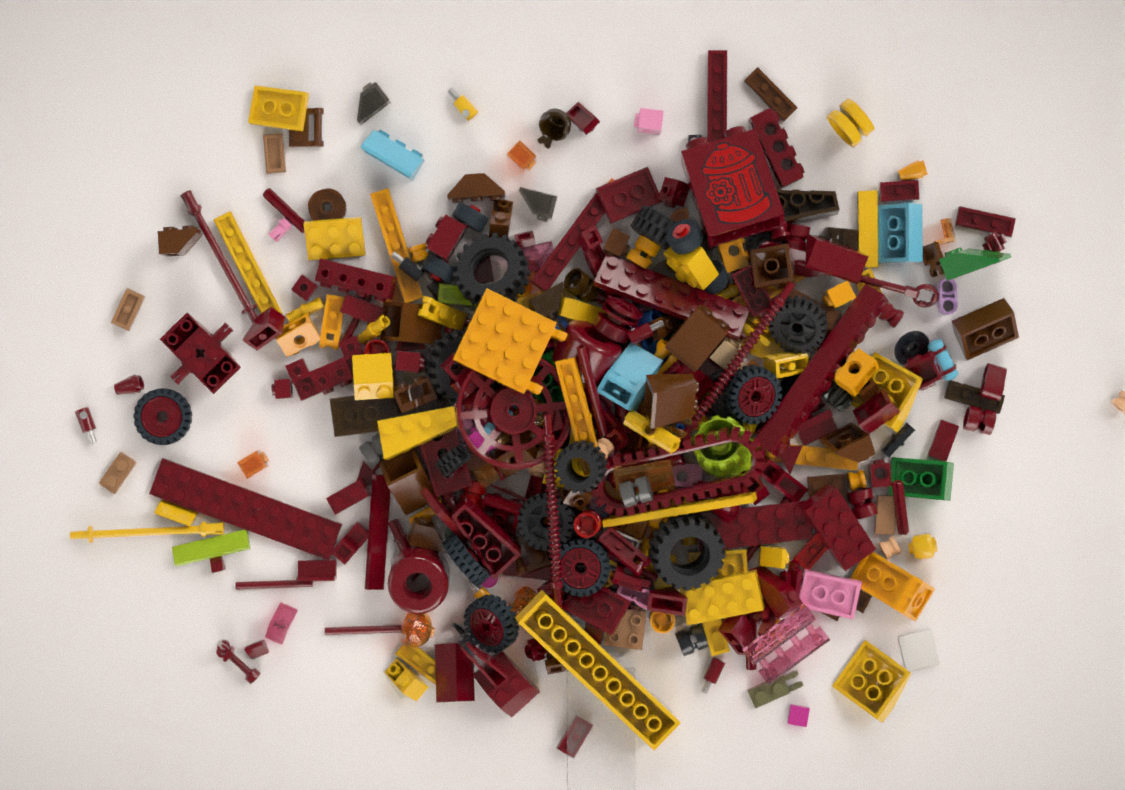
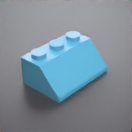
[360,130,425,180]
[878,203,923,263]

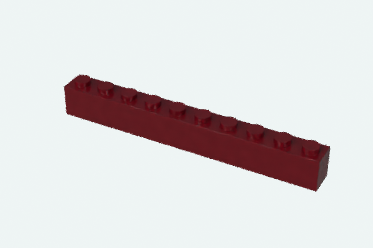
[757,284,889,458]

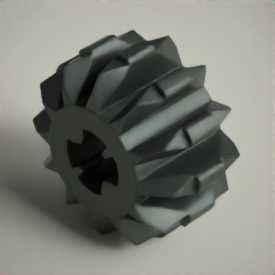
[821,381,853,412]

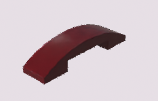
[579,225,622,298]
[583,387,630,453]

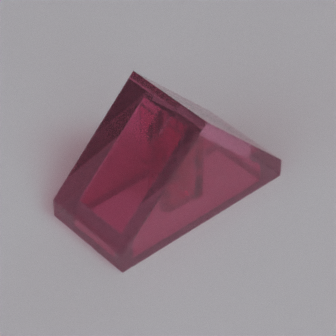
[521,241,554,273]
[265,602,298,645]

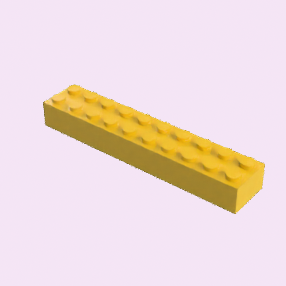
[515,590,681,751]

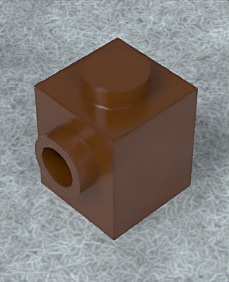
[603,227,631,258]
[560,485,592,511]

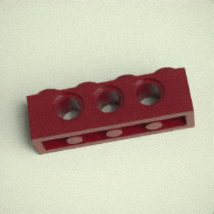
[749,108,805,189]

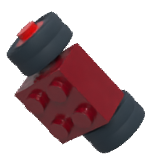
[422,202,489,284]

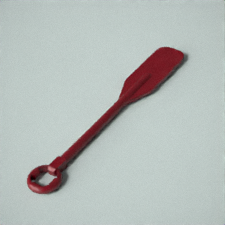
[758,241,939,308]

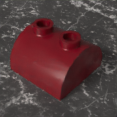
[481,493,524,537]

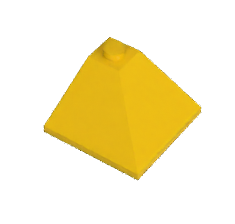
[849,352,923,433]
[832,640,911,723]

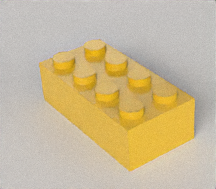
[679,570,765,626]

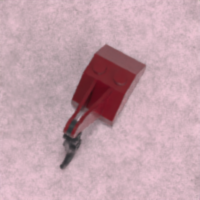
[452,623,540,718]

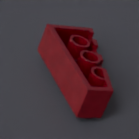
[451,496,521,580]

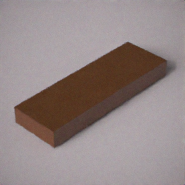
[744,67,798,122]

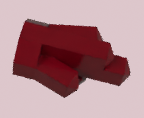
[780,559,803,596]
[611,564,652,592]
[753,598,777,638]

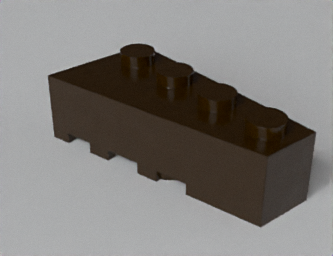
[776,189,840,224]

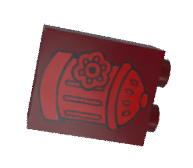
[681,126,784,248]

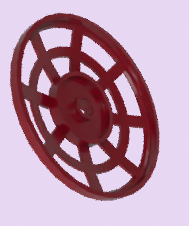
[456,358,571,469]

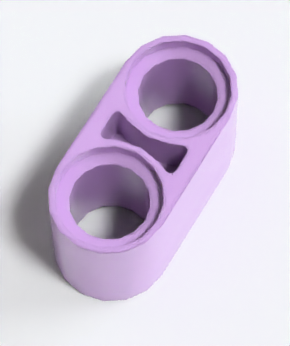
[936,278,958,315]

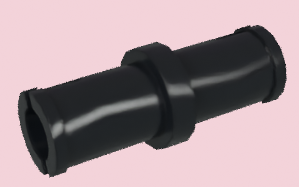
[881,422,916,458]

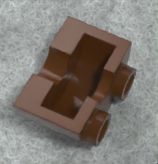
[393,375,437,413]

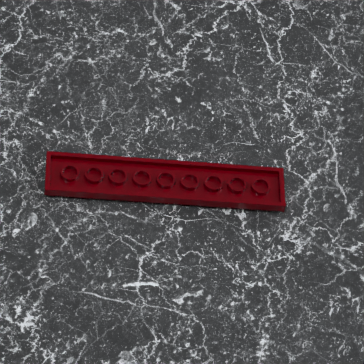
[149,458,343,560]

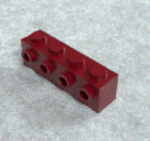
[315,258,397,302]

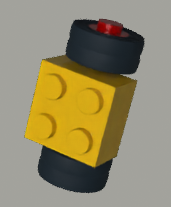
[663,219,729,294]

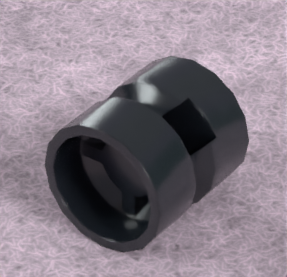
[675,623,709,656]

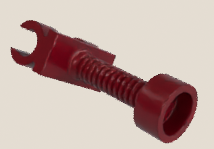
[216,639,261,684]

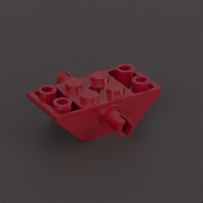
[160,312,241,394]

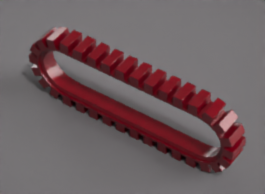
[591,427,766,516]

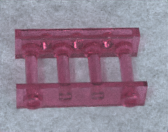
[742,604,830,685]

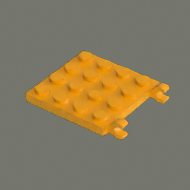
[452,288,568,395]

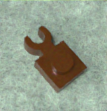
[923,241,944,278]

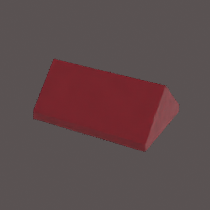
[805,234,869,284]
[435,643,475,703]

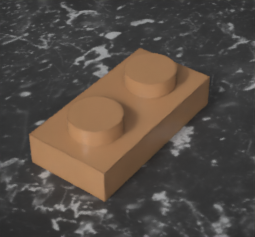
[111,288,146,331]
[99,452,137,494]

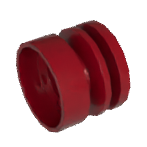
[592,295,643,344]

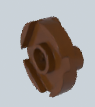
[308,188,347,221]

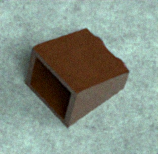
[380,302,442,345]
[665,304,729,373]
[643,373,699,428]
[379,448,440,515]

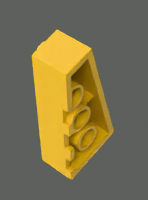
[377,406,458,460]

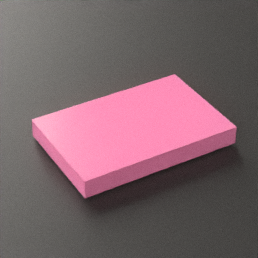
[799,569,862,620]

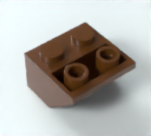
[157,225,203,257]

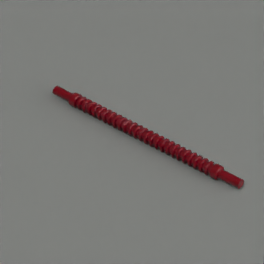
[678,281,795,445]
[542,414,563,608]

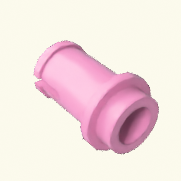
[268,217,292,242]

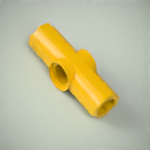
[623,410,681,454]

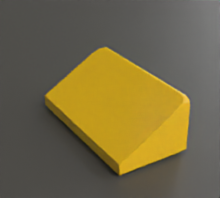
[154,499,198,526]

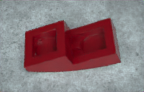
[332,522,368,565]

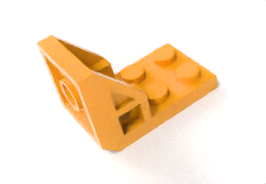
[850,552,935,622]

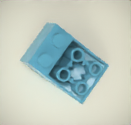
[597,342,664,411]

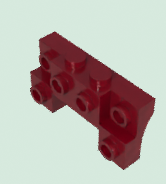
[285,335,364,401]

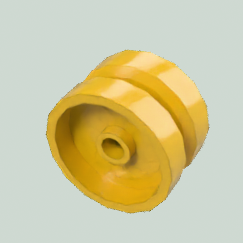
[826,98,875,148]

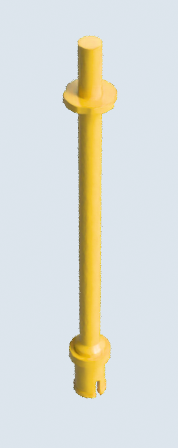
[70,522,225,543]

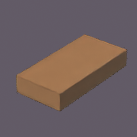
[263,133,286,174]
[874,495,896,535]

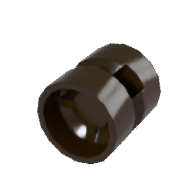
[564,268,600,303]

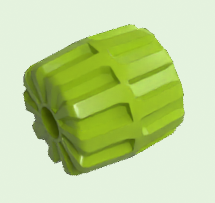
[693,415,752,480]

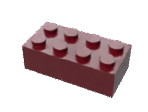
[799,483,876,571]

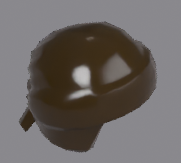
[537,108,572,149]

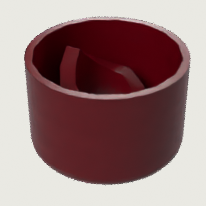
[551,320,622,386]
[387,546,450,614]

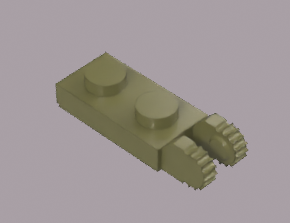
[747,670,804,709]

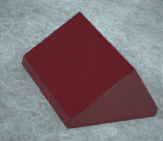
[852,388,900,434]

